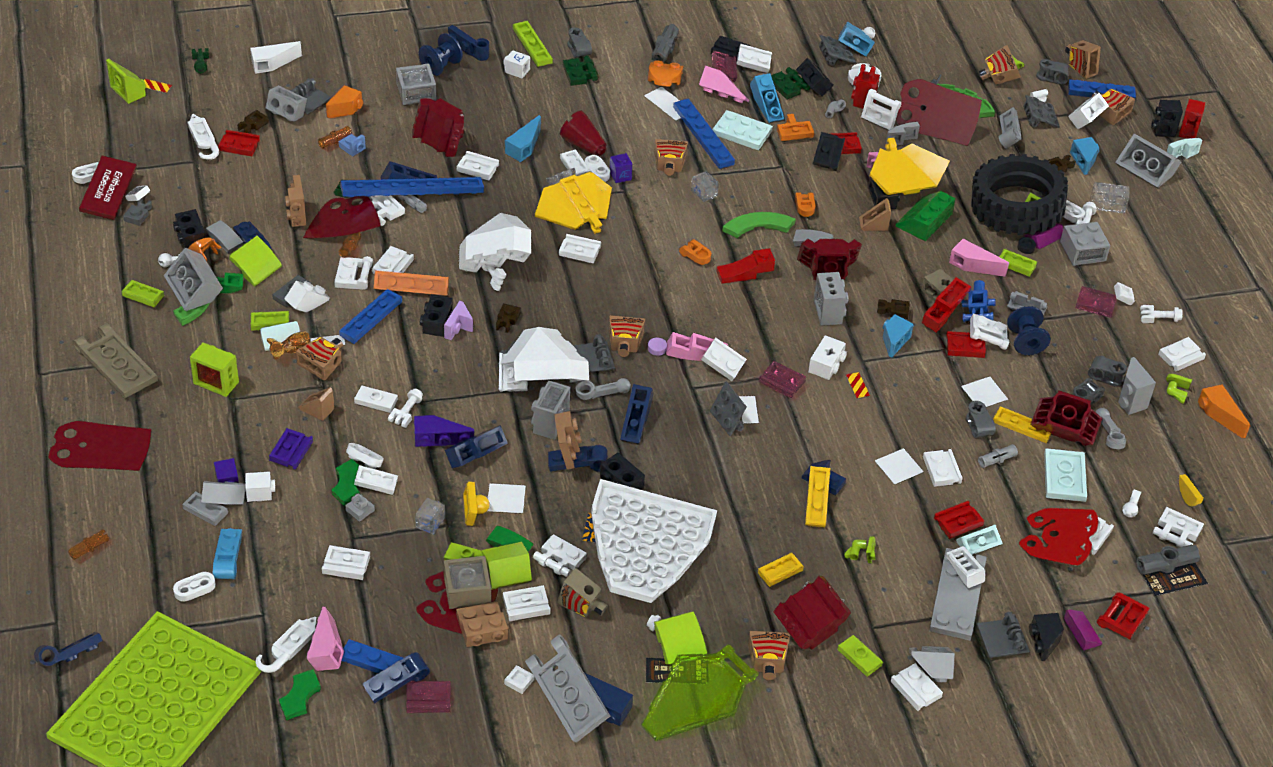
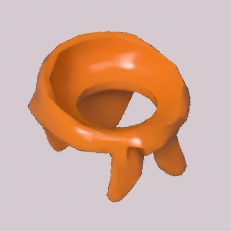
[188,238,221,262]

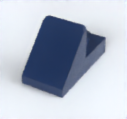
[802,460,846,496]

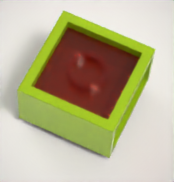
[190,342,239,397]

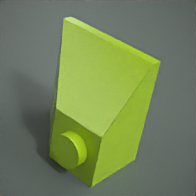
[106,59,146,104]

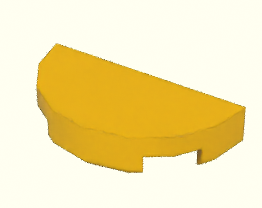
[1179,474,1203,507]

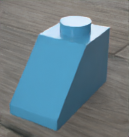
[838,22,875,56]
[1070,137,1099,175]
[883,314,914,358]

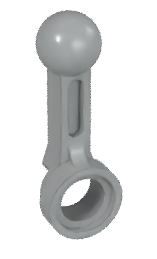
[575,378,631,400]
[1096,408,1126,449]

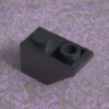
[1029,613,1064,661]

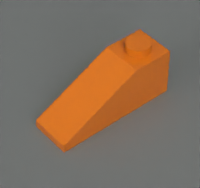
[1198,384,1250,438]

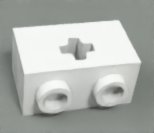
[808,336,847,380]

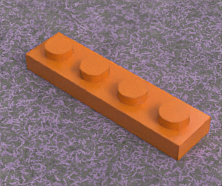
[373,270,449,296]

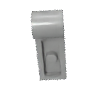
[998,107,1021,149]

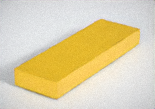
[993,406,1051,443]
[805,466,830,527]

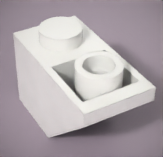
[284,281,330,312]

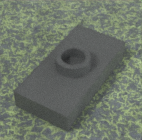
[272,275,312,307]

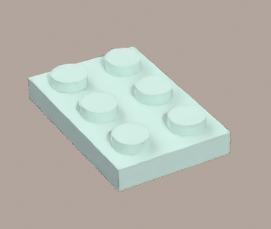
[712,110,773,151]
[1044,449,1087,502]

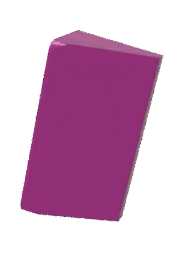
[1025,223,1063,249]
[1064,609,1102,650]

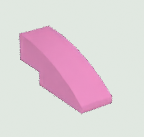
[666,332,728,361]

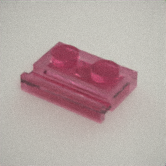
[711,51,737,82]
[1075,286,1116,318]
[759,361,806,398]
[406,681,451,713]

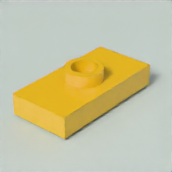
[758,553,804,587]

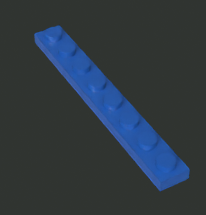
[340,177,484,197]

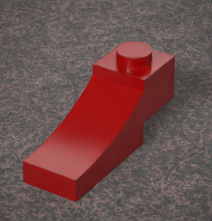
[716,248,775,284]
[922,277,971,333]

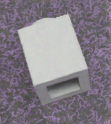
[503,51,530,78]
[246,472,275,502]

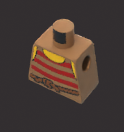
[1065,40,1101,79]
[979,45,1021,84]
[1092,89,1135,125]
[654,139,688,176]
[609,315,645,357]
[296,337,343,381]
[748,631,790,680]

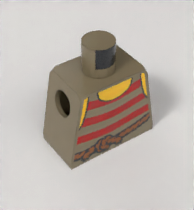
[557,568,608,617]

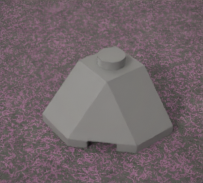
[909,646,955,682]

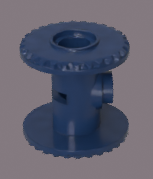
[418,33,463,76]
[1007,306,1051,356]

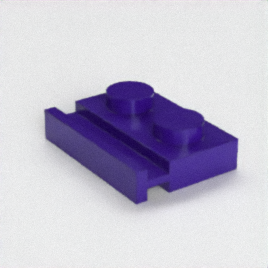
[269,428,313,469]

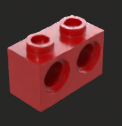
[1178,99,1206,139]

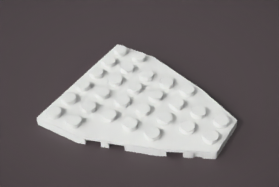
[591,479,717,603]

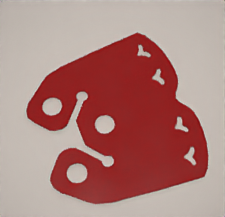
[1019,508,1098,566]

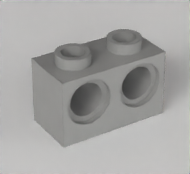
[266,85,307,121]

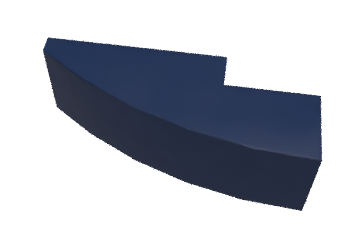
[445,425,508,468]

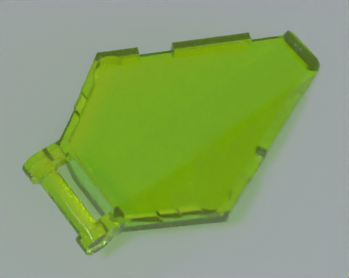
[641,644,759,741]

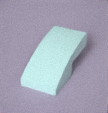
[1167,138,1202,159]

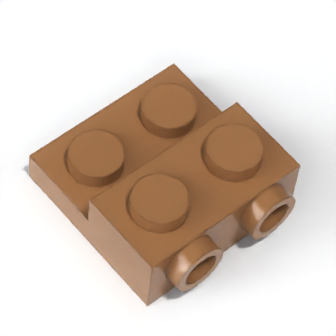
[285,175,306,227]
[554,411,582,469]
[456,601,508,647]

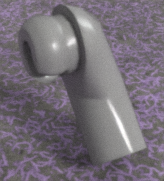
[825,99,846,118]

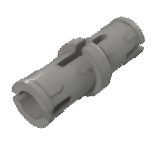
[978,444,1018,468]

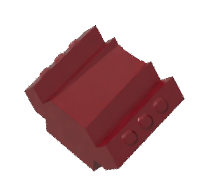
[412,98,464,157]
[797,239,862,280]
[1030,390,1103,446]
[773,575,851,650]

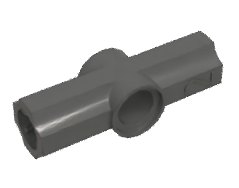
[651,24,679,62]
[1136,545,1200,574]

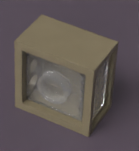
[444,556,491,609]

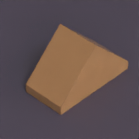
[859,198,891,231]
[298,387,334,421]

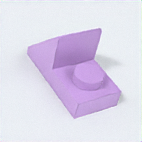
[444,301,473,340]

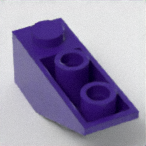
[414,415,474,447]

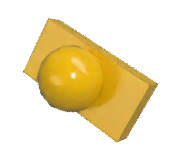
[463,482,490,526]

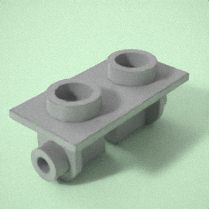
[1007,291,1047,315]

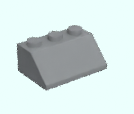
[1115,133,1181,188]
[164,248,223,311]

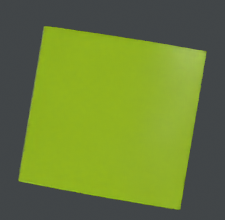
[229,236,282,287]
[654,611,707,664]

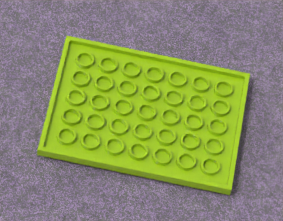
[46,611,262,767]

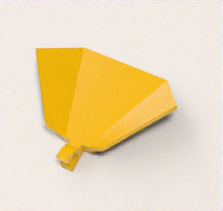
[869,138,950,195]
[534,172,612,234]

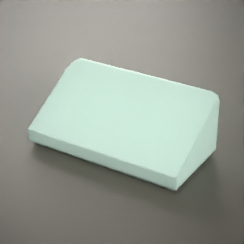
[260,321,303,351]
[956,525,1003,555]

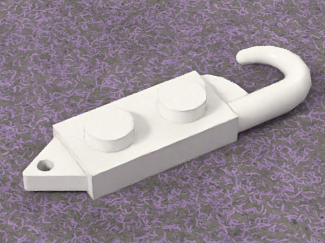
[188,114,219,160]
[255,617,316,673]

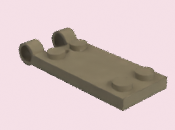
[73,323,158,398]

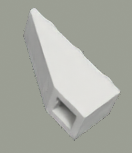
[250,41,302,74]

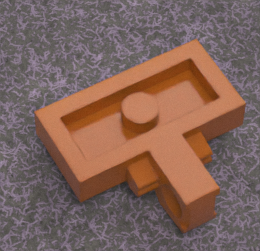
[776,114,814,141]

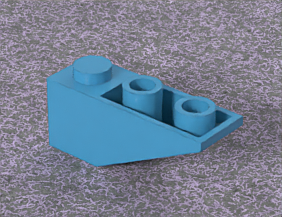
[750,73,785,123]
[505,115,541,162]

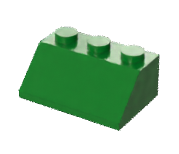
[895,191,956,242]

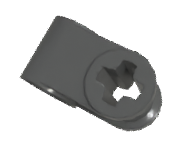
[567,28,592,58]
[1036,59,1069,84]
[1088,356,1127,387]
[1072,378,1105,405]
[966,401,996,438]

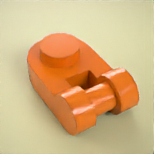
[795,192,815,217]
[679,239,712,265]

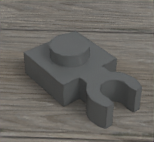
[123,198,152,226]

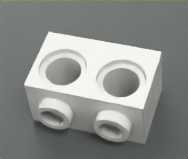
[1068,93,1109,129]

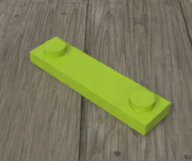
[513,21,553,67]

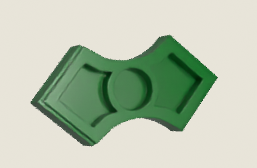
[331,459,360,506]
[279,669,321,720]

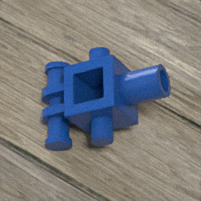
[962,280,996,322]

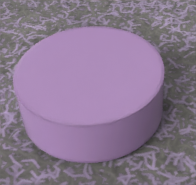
[648,338,667,356]

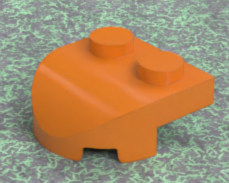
[648,61,684,87]

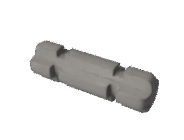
[398,195,427,213]

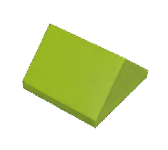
[481,542,532,589]

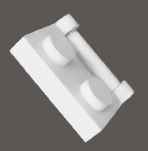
[861,89,901,130]
[335,256,373,290]
[970,313,1009,350]

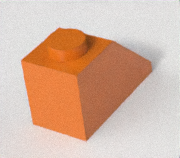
[326,85,363,118]

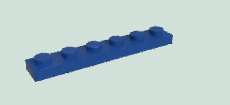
[673,98,735,169]

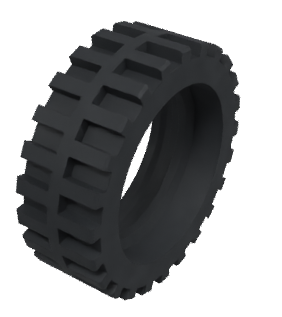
[971,154,1068,235]

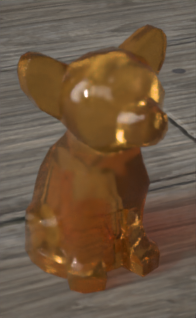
[267,331,310,359]

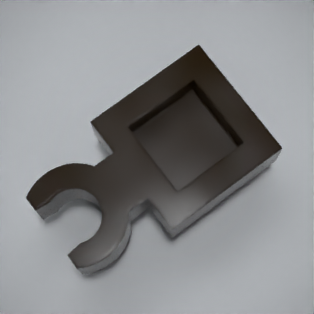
[237,110,269,133]
[1048,155,1076,173]
[877,299,910,319]
[496,303,521,333]

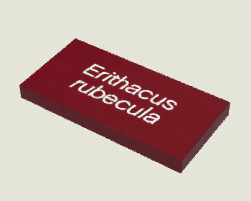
[79,155,137,220]

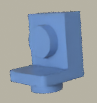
[338,134,366,157]

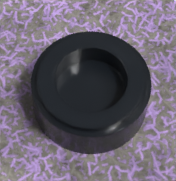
[1017,237,1036,254]

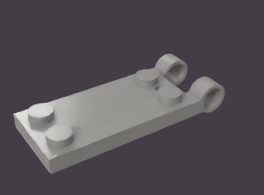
[929,548,987,641]
[525,634,610,743]

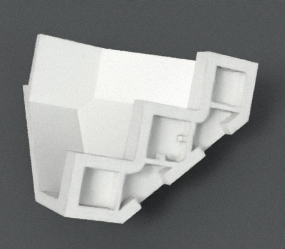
[459,213,531,273]
[500,327,589,384]

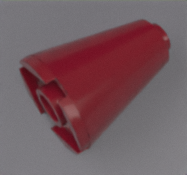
[560,110,607,156]

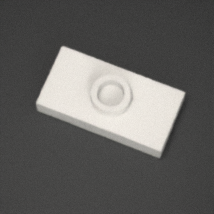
[560,149,591,176]
[354,386,398,413]
[354,465,398,495]

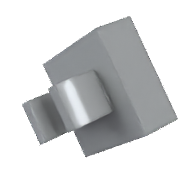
[345,493,375,522]

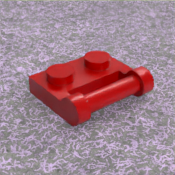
[1097,592,1150,640]

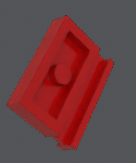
[218,130,260,156]
[829,132,862,154]
[946,331,986,358]
[934,501,984,539]

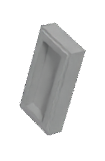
[182,491,228,526]

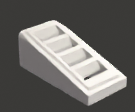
[946,546,985,588]

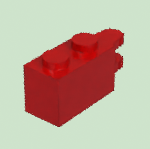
[851,64,880,109]

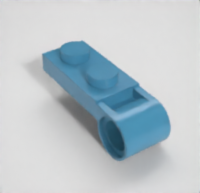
[213,528,242,579]

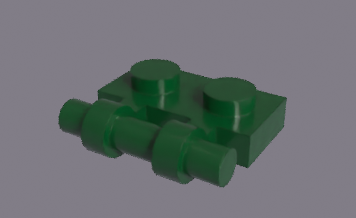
[563,56,598,86]
[771,67,810,100]

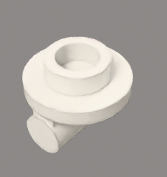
[1030,89,1048,102]

